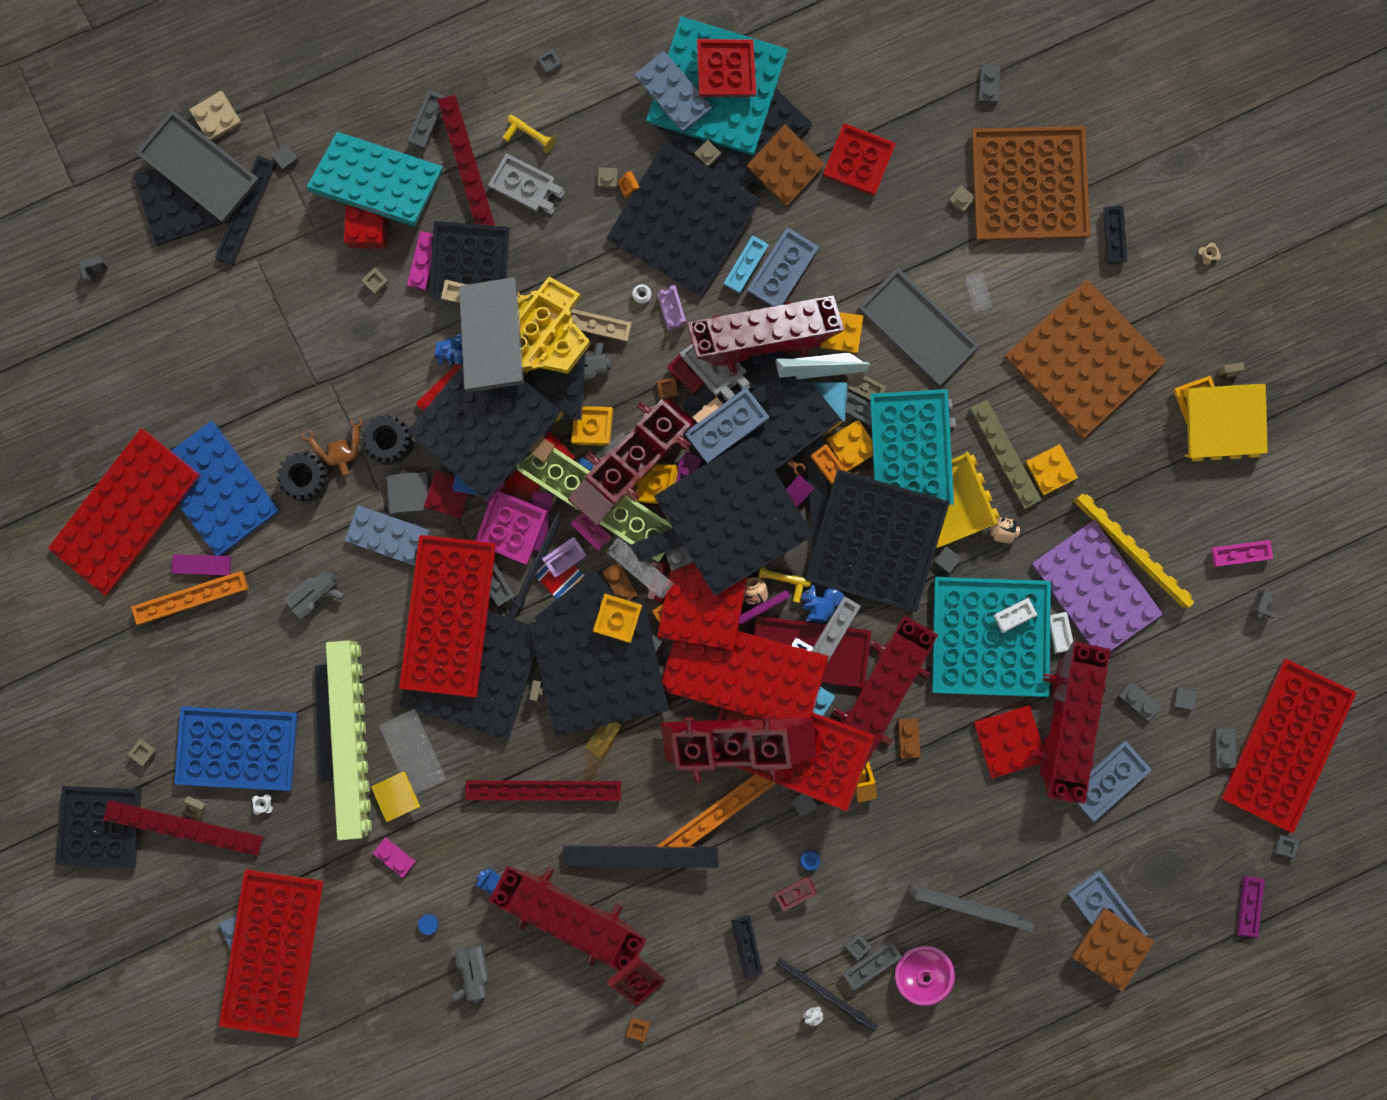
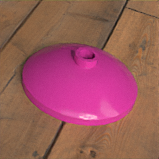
[895,946,955,1006]

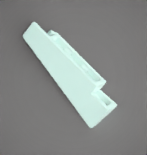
[776,353,870,379]

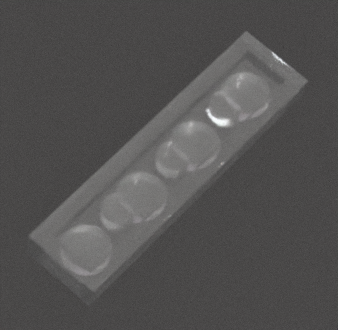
[606,537,674,598]

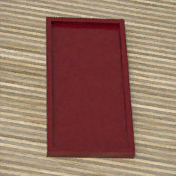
[754,616,872,688]

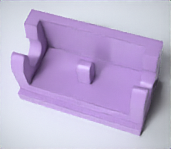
[657,285,686,331]
[542,537,587,578]

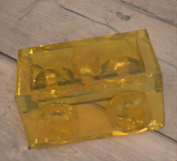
[586,721,622,759]

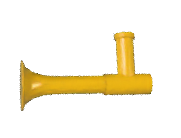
[502,114,557,153]
[757,567,811,603]

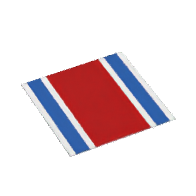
[535,564,584,599]

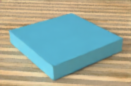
[812,383,847,422]

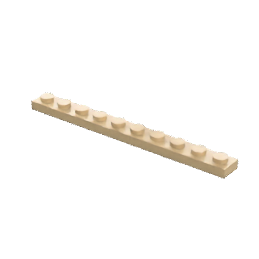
[441,280,632,342]

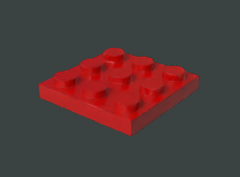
[696,39,756,97]
[823,123,896,196]
[973,705,1043,778]

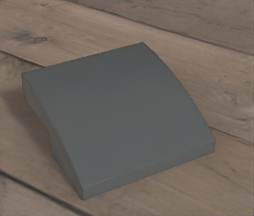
[386,472,430,514]

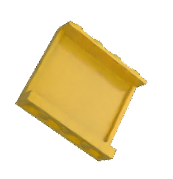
[1183,384,1268,461]
[936,452,1000,548]

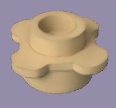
[1198,243,1221,265]

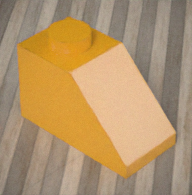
[855,761,877,803]

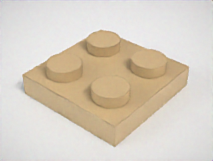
[189,90,242,141]

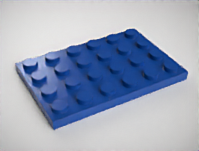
[171,421,280,556]
[174,706,298,791]

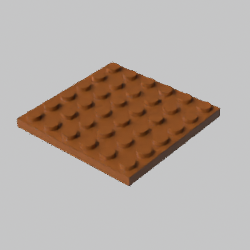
[971,126,1090,241]
[1004,280,1166,439]

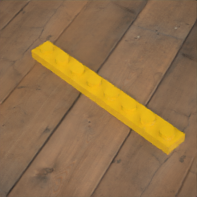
[1074,493,1194,609]

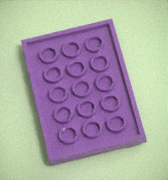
[1031,520,1162,651]

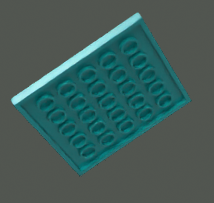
[646,16,788,156]
[932,577,1051,697]

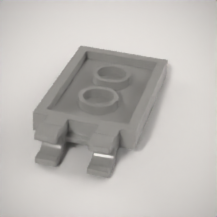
[488,153,565,215]
[680,344,750,401]

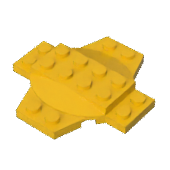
[518,277,590,374]

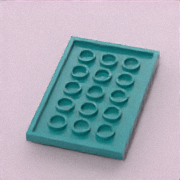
[307,132,443,227]
[870,389,954,505]

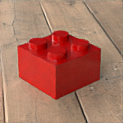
[344,205,387,249]

